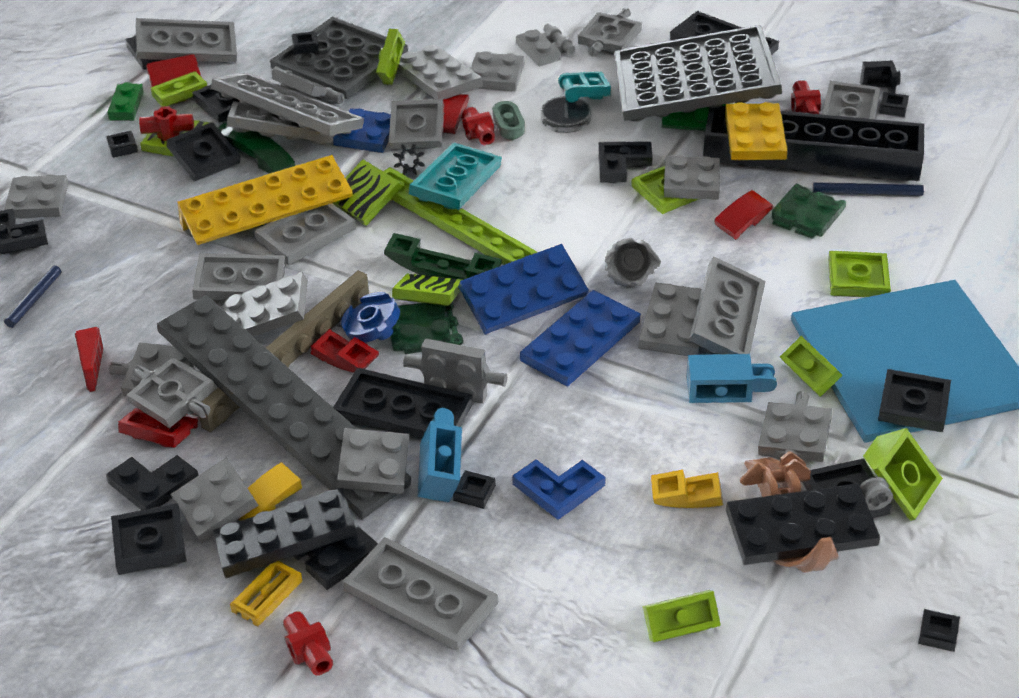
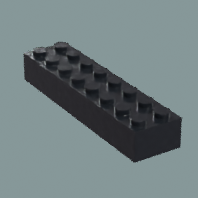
[703,106,925,181]

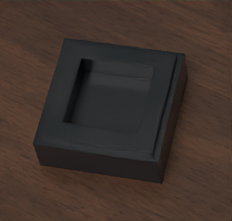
[291,31,319,55]
[879,92,909,117]
[106,131,138,158]
[453,470,496,509]
[918,609,960,652]

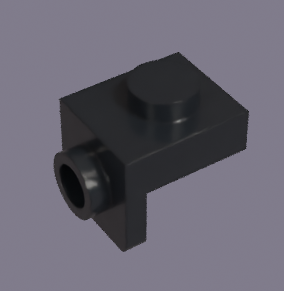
[860,60,901,93]

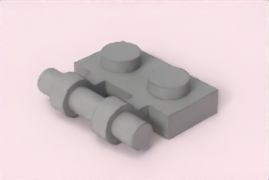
[516,23,575,67]

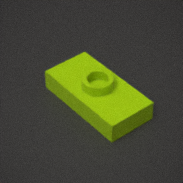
[376,28,405,85]
[151,71,207,107]
[780,336,843,397]
[642,590,721,643]

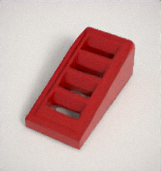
[75,327,104,392]

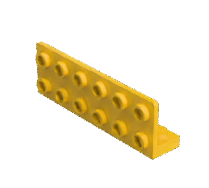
[177,155,353,245]

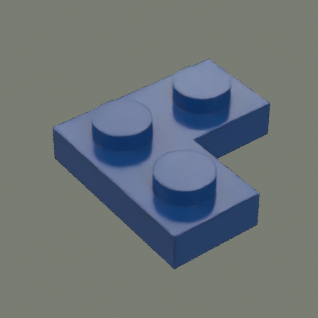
[512,459,606,520]

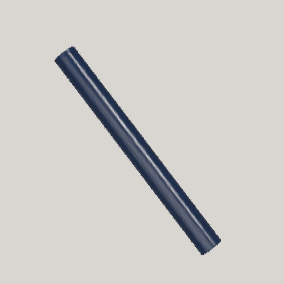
[812,182,924,196]

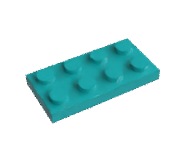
[409,142,502,210]

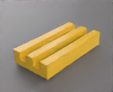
[230,561,303,627]

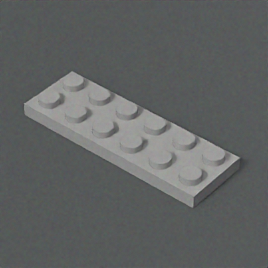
[211,73,364,138]

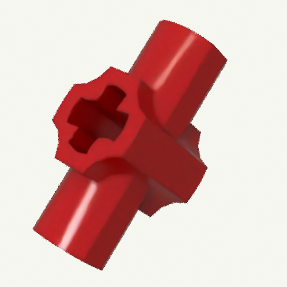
[791,80,821,114]
[139,106,194,141]
[462,107,495,145]
[283,611,333,676]

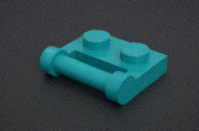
[558,72,611,102]

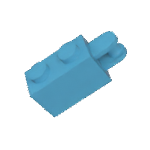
[686,354,777,403]
[417,408,462,502]

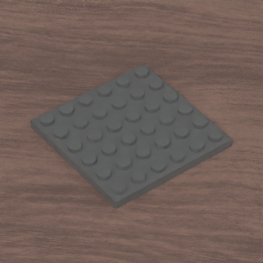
[614,25,782,122]

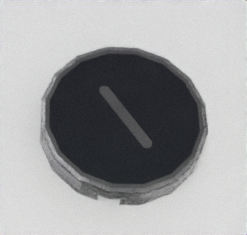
[540,96,592,133]

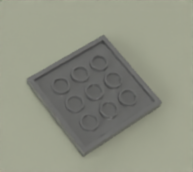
[270,17,408,99]

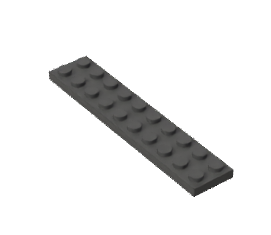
[157,295,412,520]

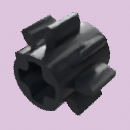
[393,144,425,176]

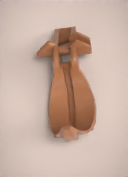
[740,451,839,573]

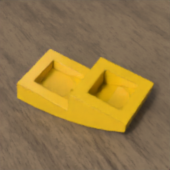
[238,462,302,521]
[651,469,723,508]

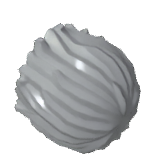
[605,238,661,287]

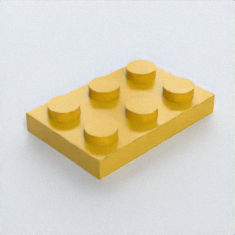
[725,102,787,160]

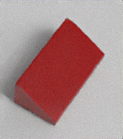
[146,54,201,87]

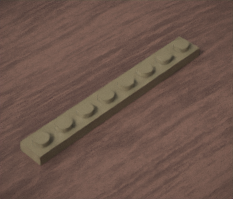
[199,270,369,433]

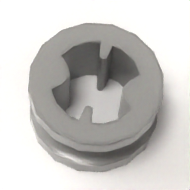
[860,477,893,510]

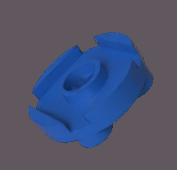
[341,292,400,343]

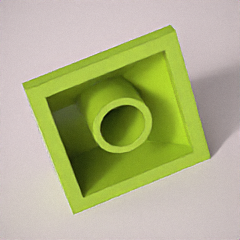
[863,428,943,521]

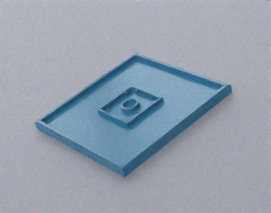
[791,279,1019,443]

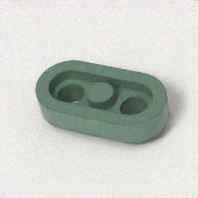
[492,101,525,140]

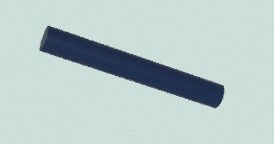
[4,265,62,328]

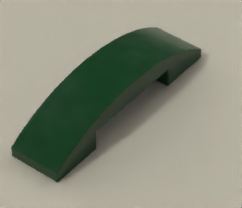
[217,122,295,174]
[384,233,502,280]

